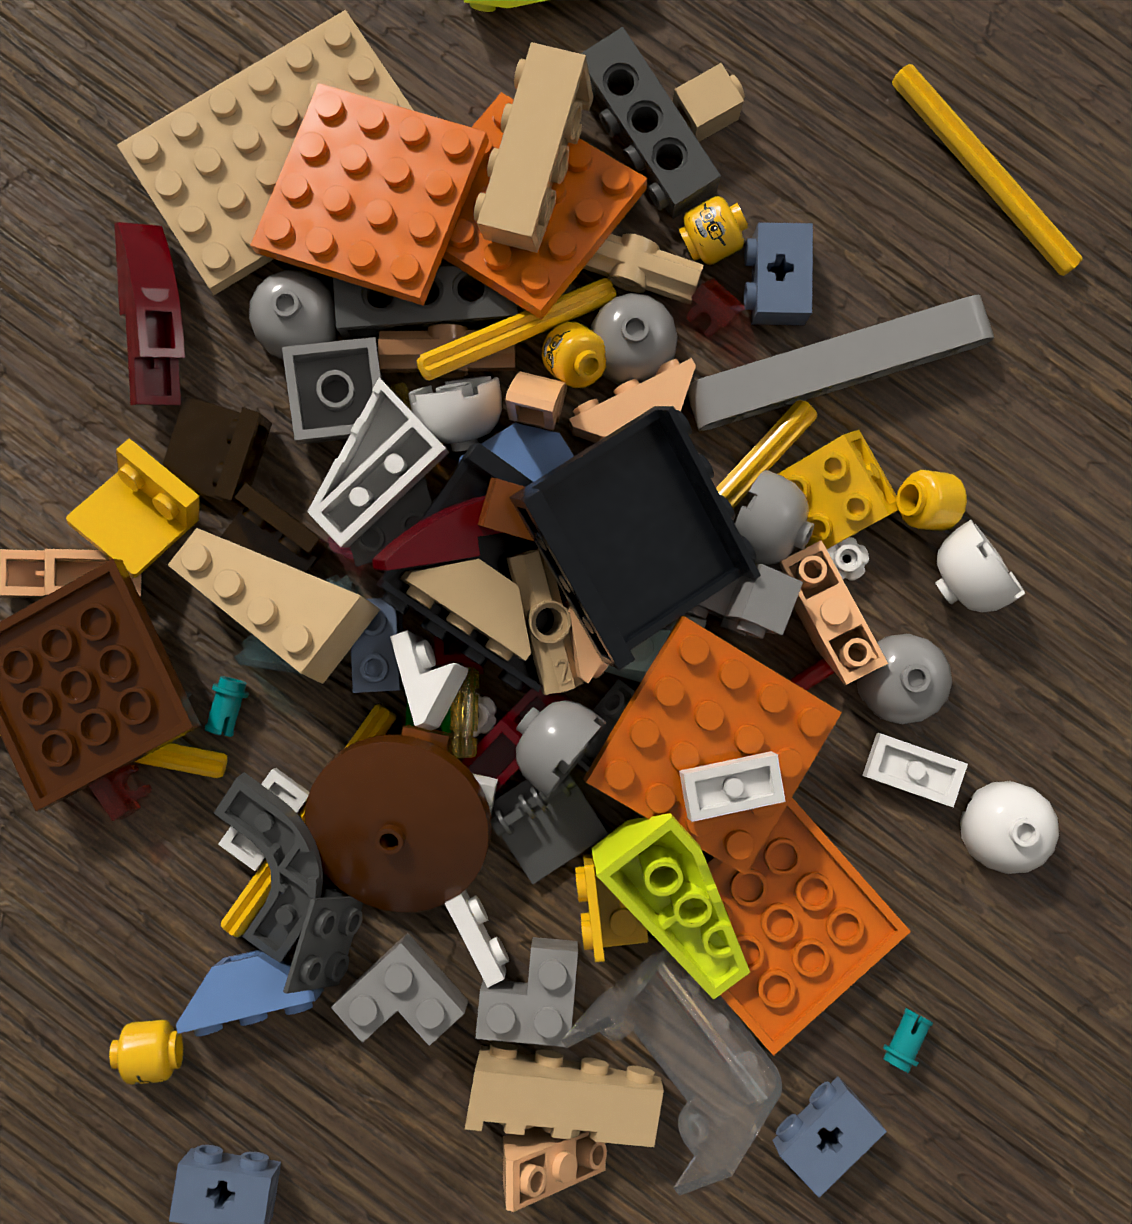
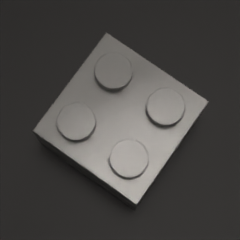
[282,337,381,445]

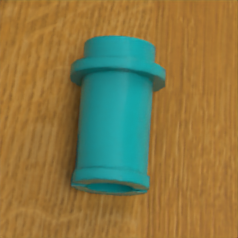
[204,676,249,737]
[883,1008,934,1073]

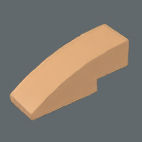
[505,371,567,431]
[0,549,141,598]

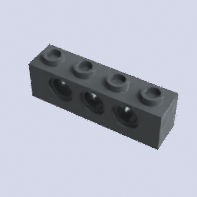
[580,27,721,220]
[333,260,519,340]

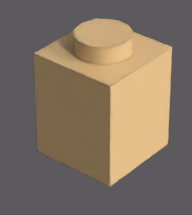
[672,63,745,142]

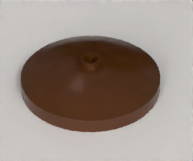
[305,735,492,912]

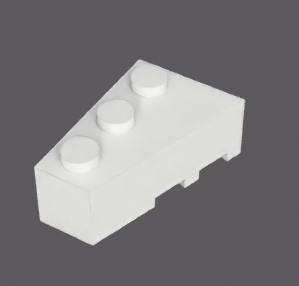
[307,377,449,548]

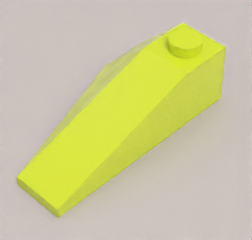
[591,813,750,1000]

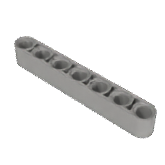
[687,295,995,431]

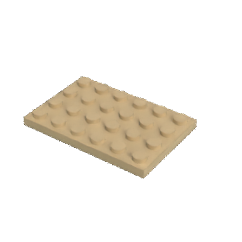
[117,10,414,295]

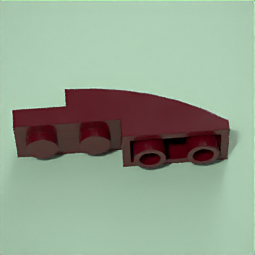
[114,222,185,406]

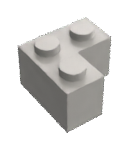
[687,564,803,639]
[331,933,468,1046]
[476,937,578,1047]

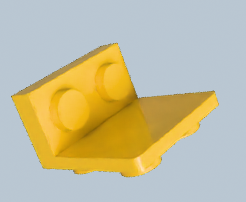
[778,430,898,549]
[66,438,199,578]
[575,853,648,963]

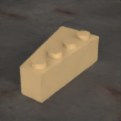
[474,42,593,253]
[168,528,381,684]
[464,1041,664,1147]

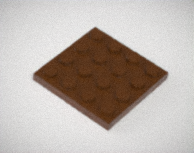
[0,559,201,811]

